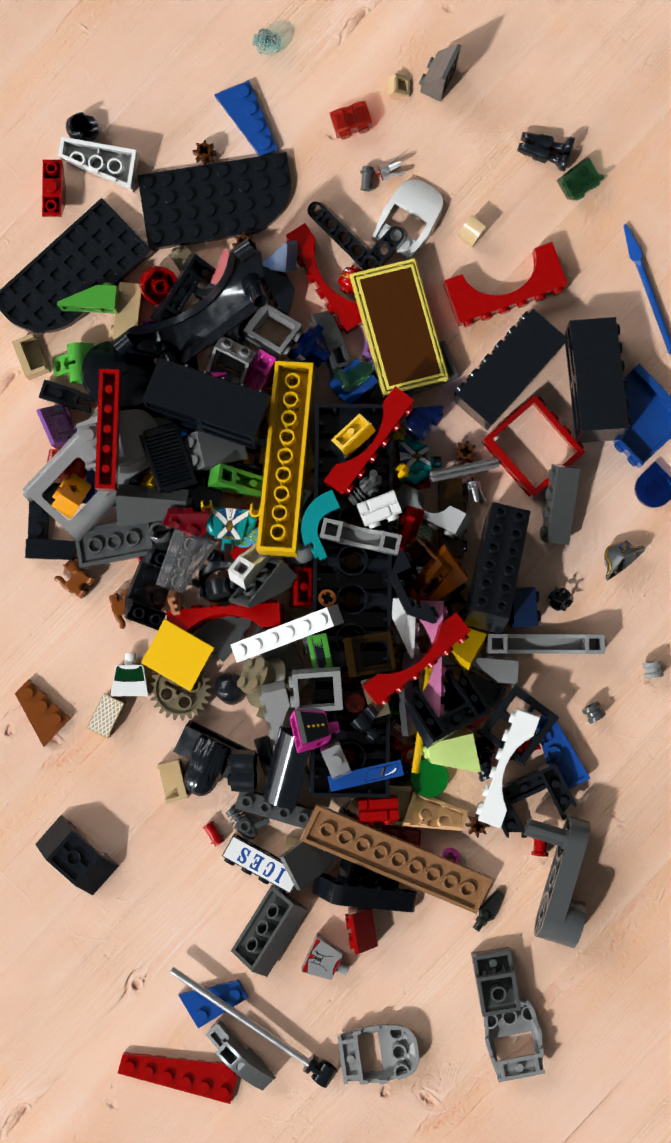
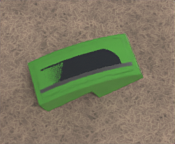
[307,633,333,669]

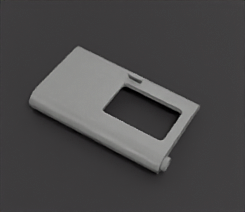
[22,409,149,542]

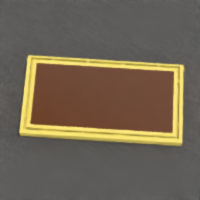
[350,258,450,397]

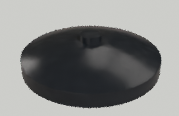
[81,340,156,411]

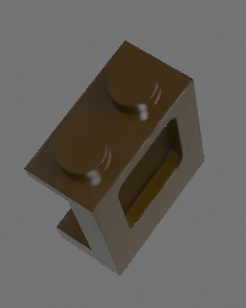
[343,631,399,678]

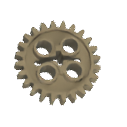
[149,671,212,721]

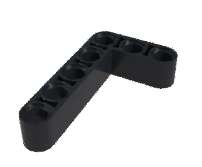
[307,201,408,270]
[312,873,418,912]

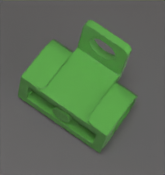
[53,342,94,384]

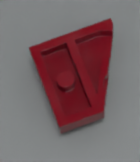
[162,508,211,535]

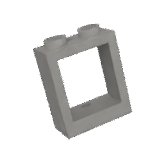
[243,304,303,361]
[207,336,257,384]
[289,667,343,711]

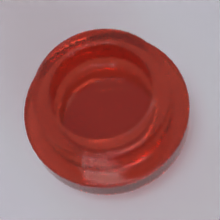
[345,693,365,713]

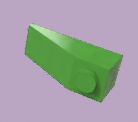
[57,283,120,314]
[207,463,263,497]

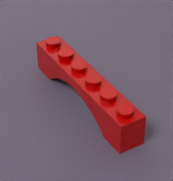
[286,223,363,335]
[324,386,414,497]
[166,600,284,634]
[361,612,471,706]

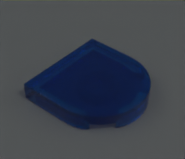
[634,461,671,508]

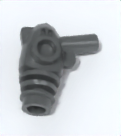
[347,470,382,506]
[226,805,271,841]

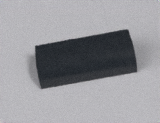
[173,720,258,779]
[263,726,310,810]

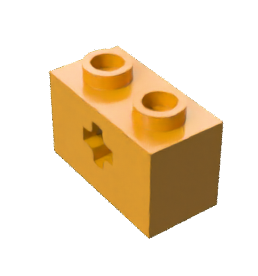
[51,473,92,518]

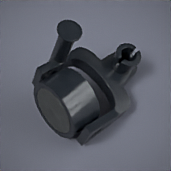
[184,548,239,602]

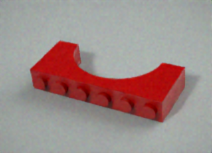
[443,242,568,328]

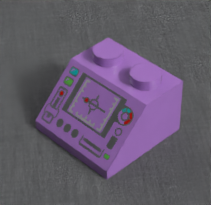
[36,404,78,451]

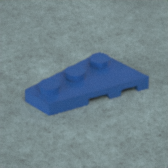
[178,979,248,1028]

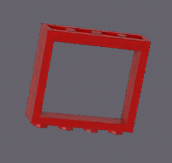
[481,395,585,499]

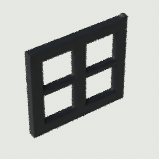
[478,684,559,766]

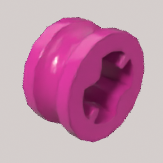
[442,848,460,863]

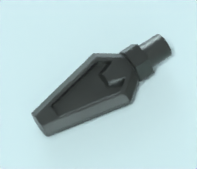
[473,890,504,932]

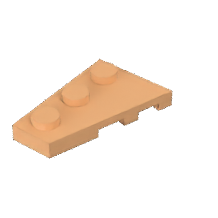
[402,790,468,831]

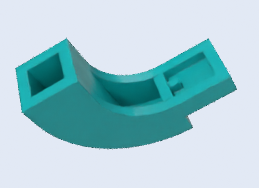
[301,490,340,561]

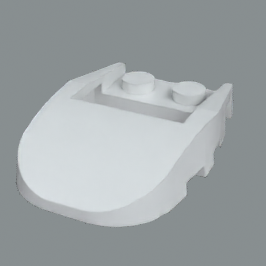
[372,179,444,260]

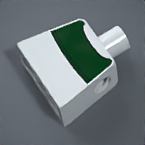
[111,653,150,696]

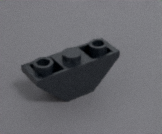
[260,266,295,317]

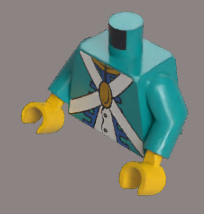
[393,426,442,484]
[201,500,261,551]

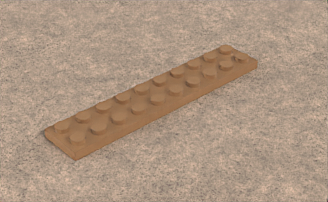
[300,804,493,914]

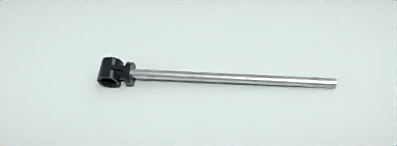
[169,966,338,1088]

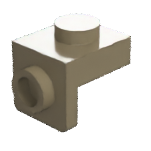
[169,245,192,273]

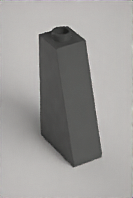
[116,484,193,527]

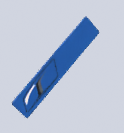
[328,760,404,792]

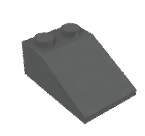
[419,44,461,102]
[182,431,249,477]
[228,558,297,608]

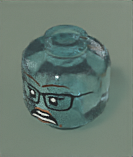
[252,28,281,56]

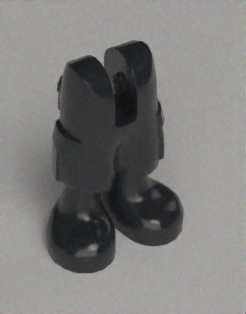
[517,132,575,172]

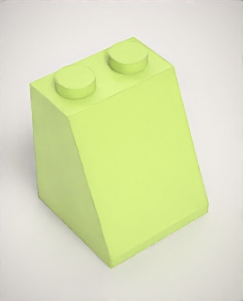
[422,727,481,772]

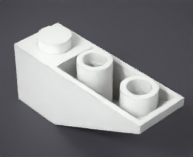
[391,598,420,658]

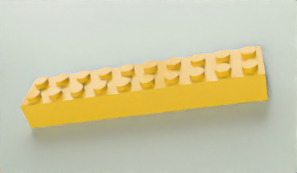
[256,361,316,557]

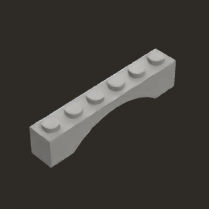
[486,634,605,654]
[401,650,519,686]
[259,680,310,794]

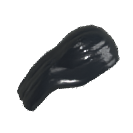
[184,737,229,797]

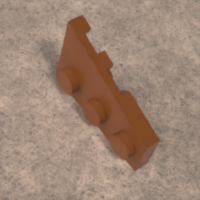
[15,679,71,747]

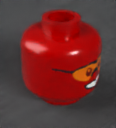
[337,265,362,295]

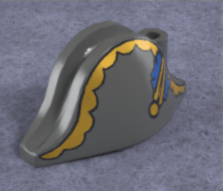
[604,540,645,581]

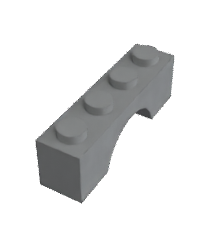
[396,483,472,539]
[320,518,402,556]

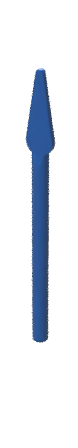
[624,224,671,354]

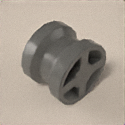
[582,701,606,724]

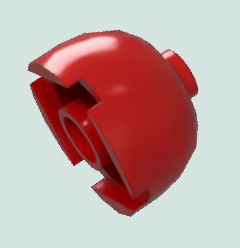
[139,266,177,305]

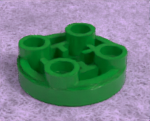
[410,758,449,797]

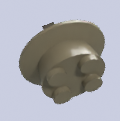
[237,656,287,708]

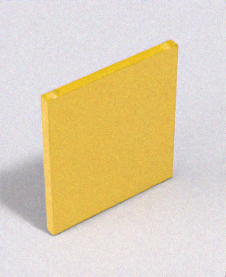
[141,619,215,691]

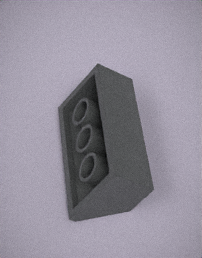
[231,885,308,977]

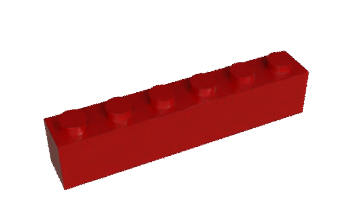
[95,369,122,491]

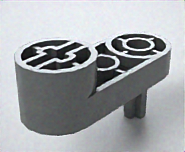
[524,816,590,948]

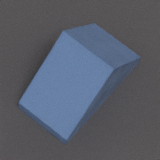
[262,240,298,273]

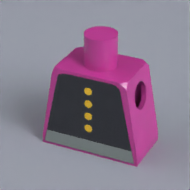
[289,710,339,753]

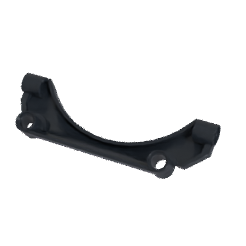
[113,237,270,366]

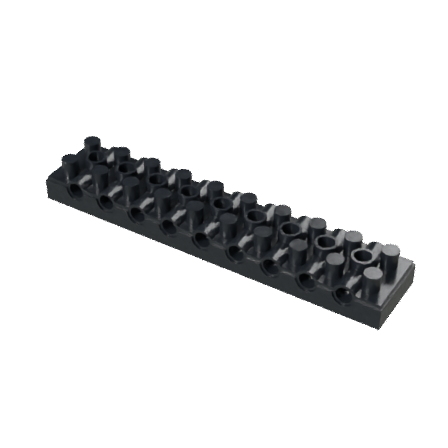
[310,403,393,798]

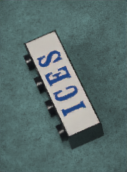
[222,833,294,894]

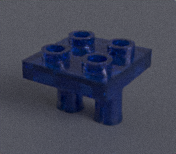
[288,324,331,367]

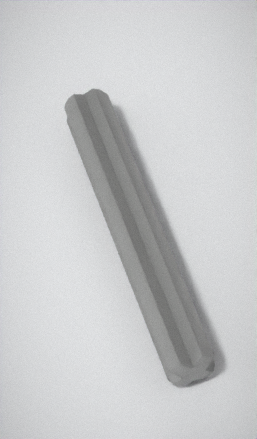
[429,457,500,482]

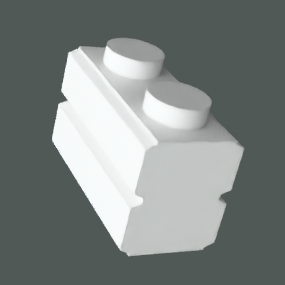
[356,490,402,529]

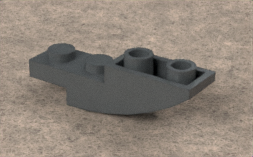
[311,310,351,379]
[206,1020,276,1091]

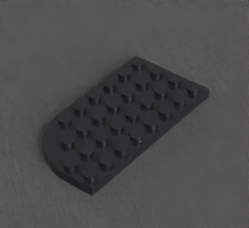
[137,152,291,251]
[0,198,153,333]

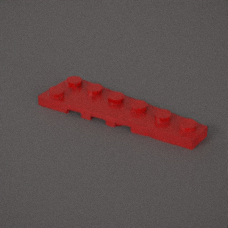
[118,1052,238,1104]

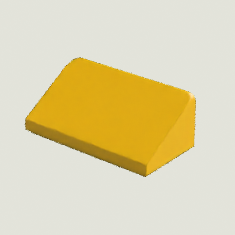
[331,413,375,457]

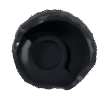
[66,112,99,142]
[215,672,246,705]

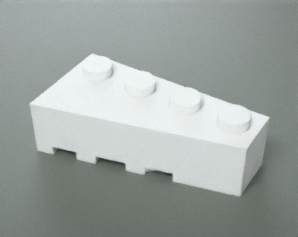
[58,137,140,192]

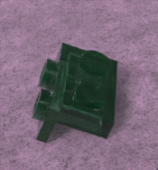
[556,158,604,201]

